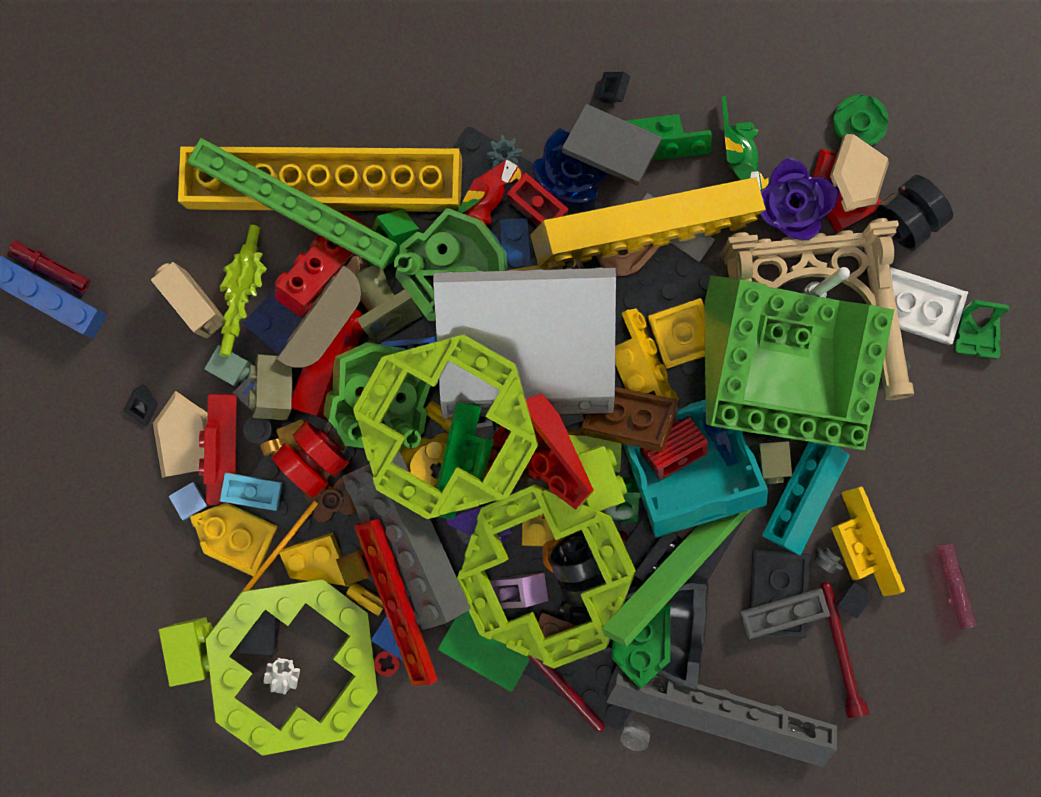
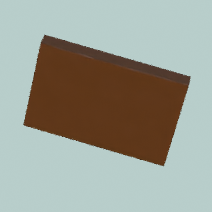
[580,387,680,453]

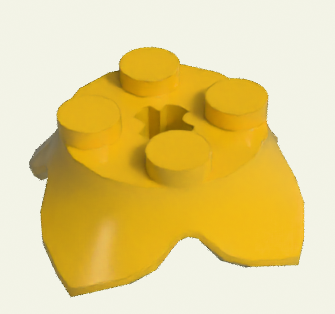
[400,433,449,488]

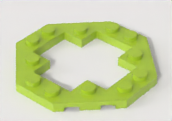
[353,334,538,519]
[457,484,636,668]
[205,579,378,756]

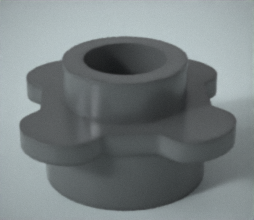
[815,548,843,574]

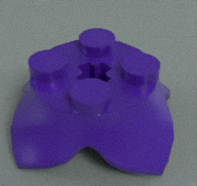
[760,157,840,241]

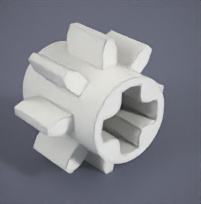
[264,658,300,694]

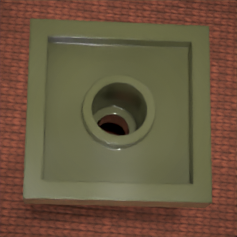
[355,266,422,344]

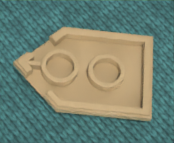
[830,134,889,212]
[153,391,207,478]

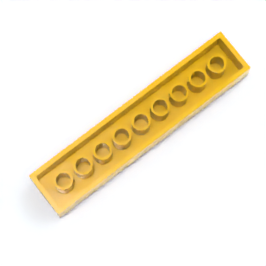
[178,147,462,212]

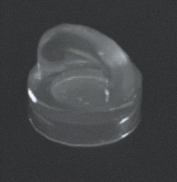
[621,721,651,751]

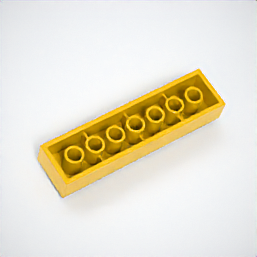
[530,177,766,270]

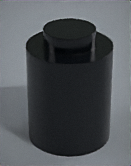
[243,416,277,445]

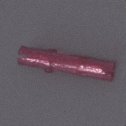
[936,543,978,630]

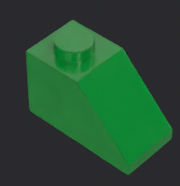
[365,209,419,269]

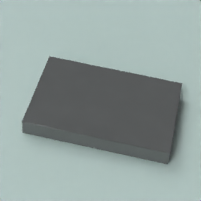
[562,104,662,186]

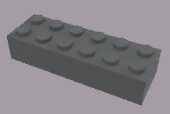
[342,451,470,631]

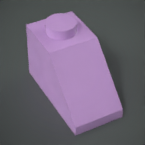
[489,573,549,609]

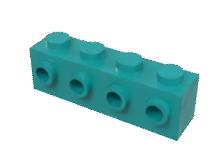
[762,442,850,555]

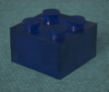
[243,288,306,355]

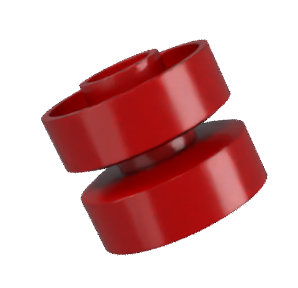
[271,421,349,498]

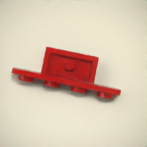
[199,394,237,505]

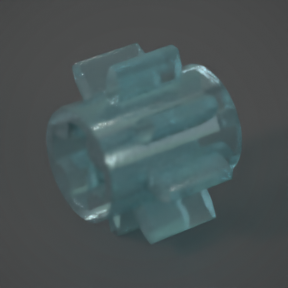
[487,135,522,168]

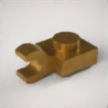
[260,419,304,456]

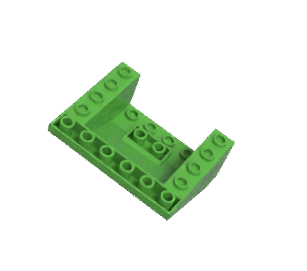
[705,276,894,450]

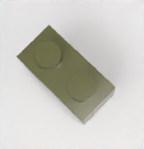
[248,355,292,420]
[750,441,792,484]

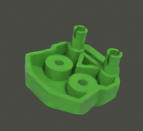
[394,208,508,321]
[323,343,431,451]

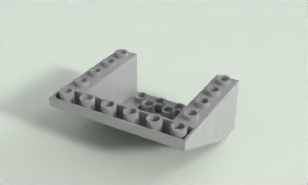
[433,268,616,418]

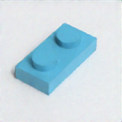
[220,473,283,511]

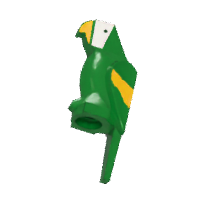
[722,96,769,191]

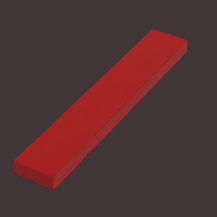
[354,518,438,686]

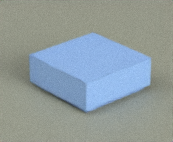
[169,482,209,520]

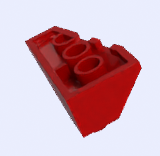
[493,393,594,510]

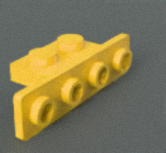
[615,309,680,409]
[831,486,905,596]

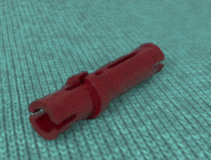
[7,240,91,295]

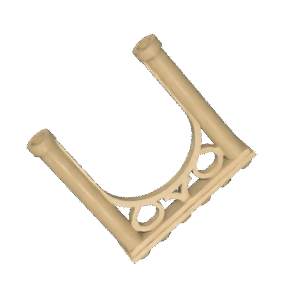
[720,218,914,400]

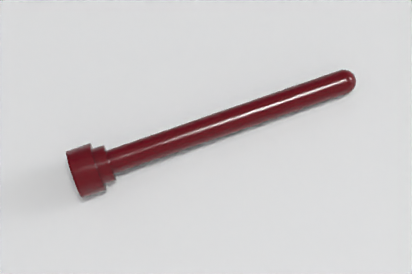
[821,582,869,718]
[527,655,605,732]

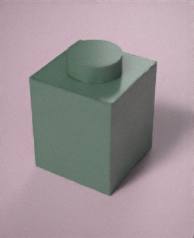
[205,345,253,387]

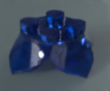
[532,128,609,204]

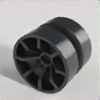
[876,175,953,251]
[548,531,606,607]

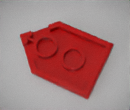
[812,149,882,233]

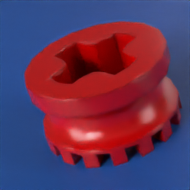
[374,650,400,676]

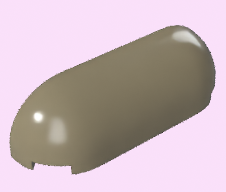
[277,265,361,367]

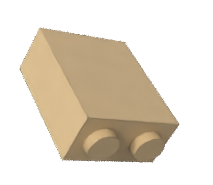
[151,262,225,339]

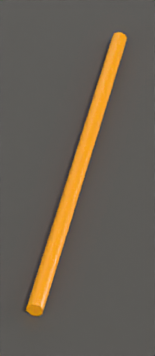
[242,500,319,591]

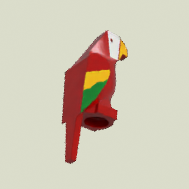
[458,160,523,226]

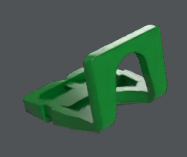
[954,300,1009,360]

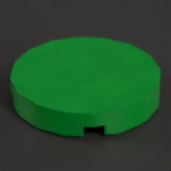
[833,94,888,147]

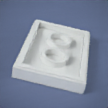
[890,267,968,345]

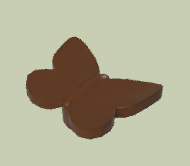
[302,473,357,522]

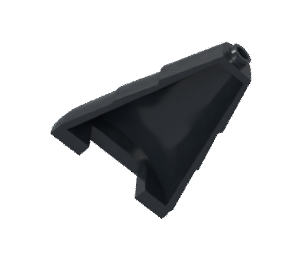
[559,578,709,689]

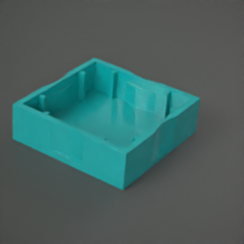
[623,399,768,538]

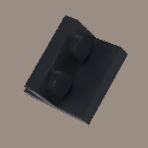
[624,514,683,583]

